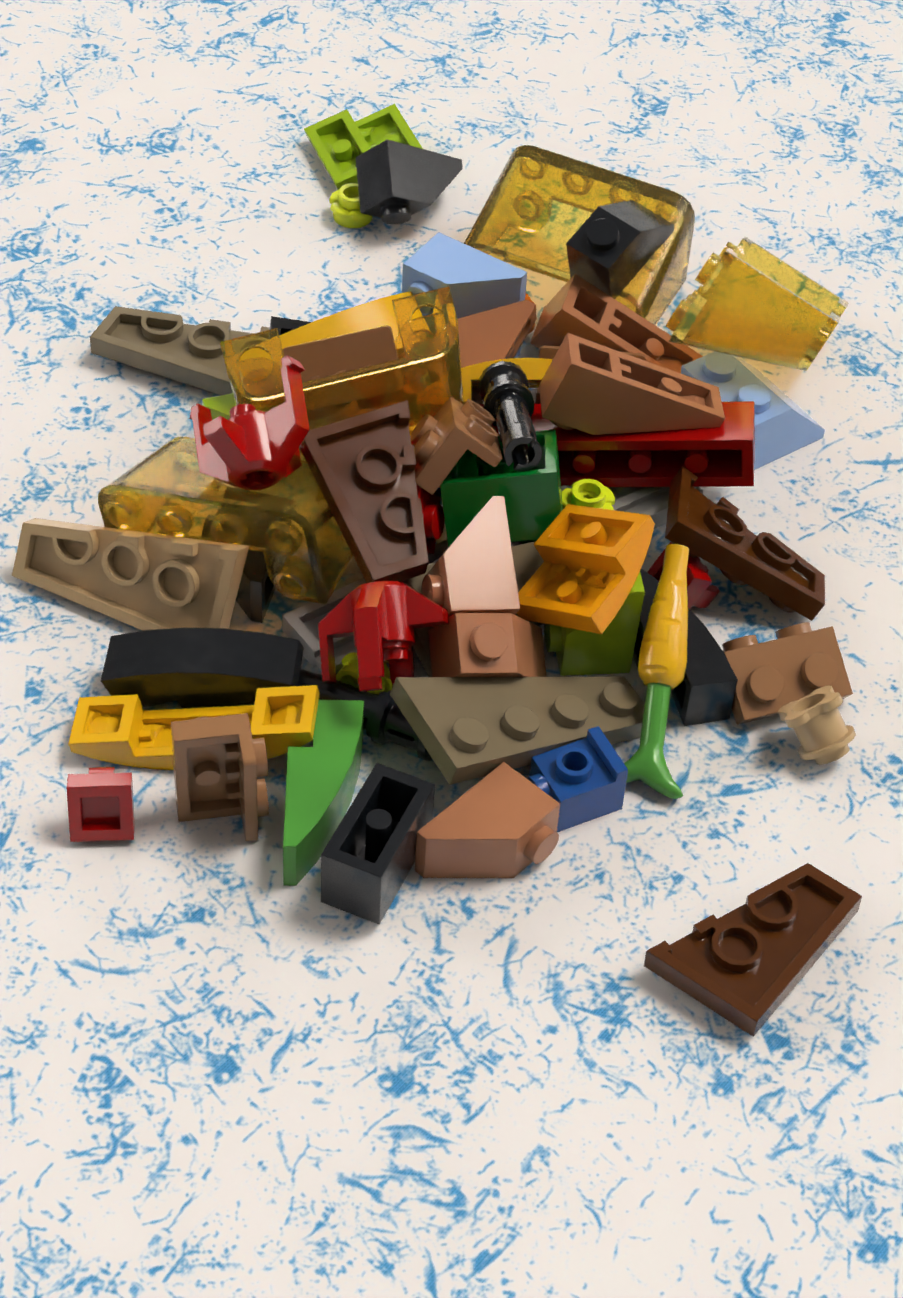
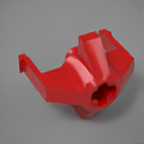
[189,355,310,490]
[318,581,449,692]

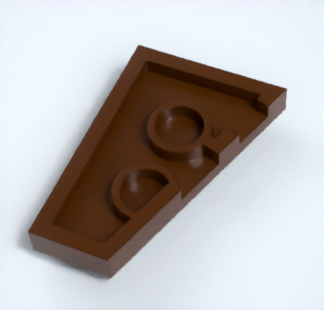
[299,400,429,583]
[665,465,825,621]
[644,863,862,1037]

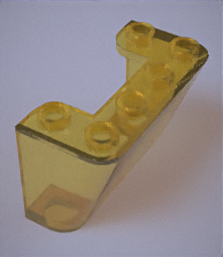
[464,145,695,325]
[666,236,849,371]
[220,286,464,462]
[98,437,353,604]

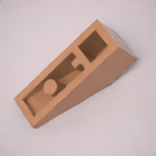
[530,274,703,373]
[539,333,725,435]

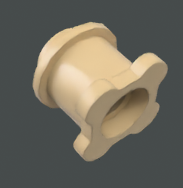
[778,686,856,765]

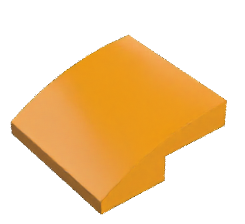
[517,504,655,634]

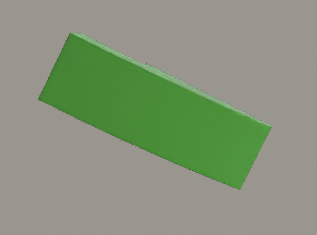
[283,700,364,886]

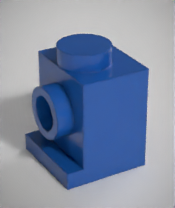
[527,726,628,832]

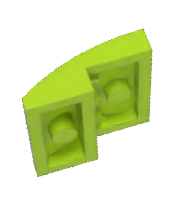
[304,104,423,190]

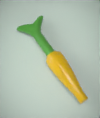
[624,544,689,799]

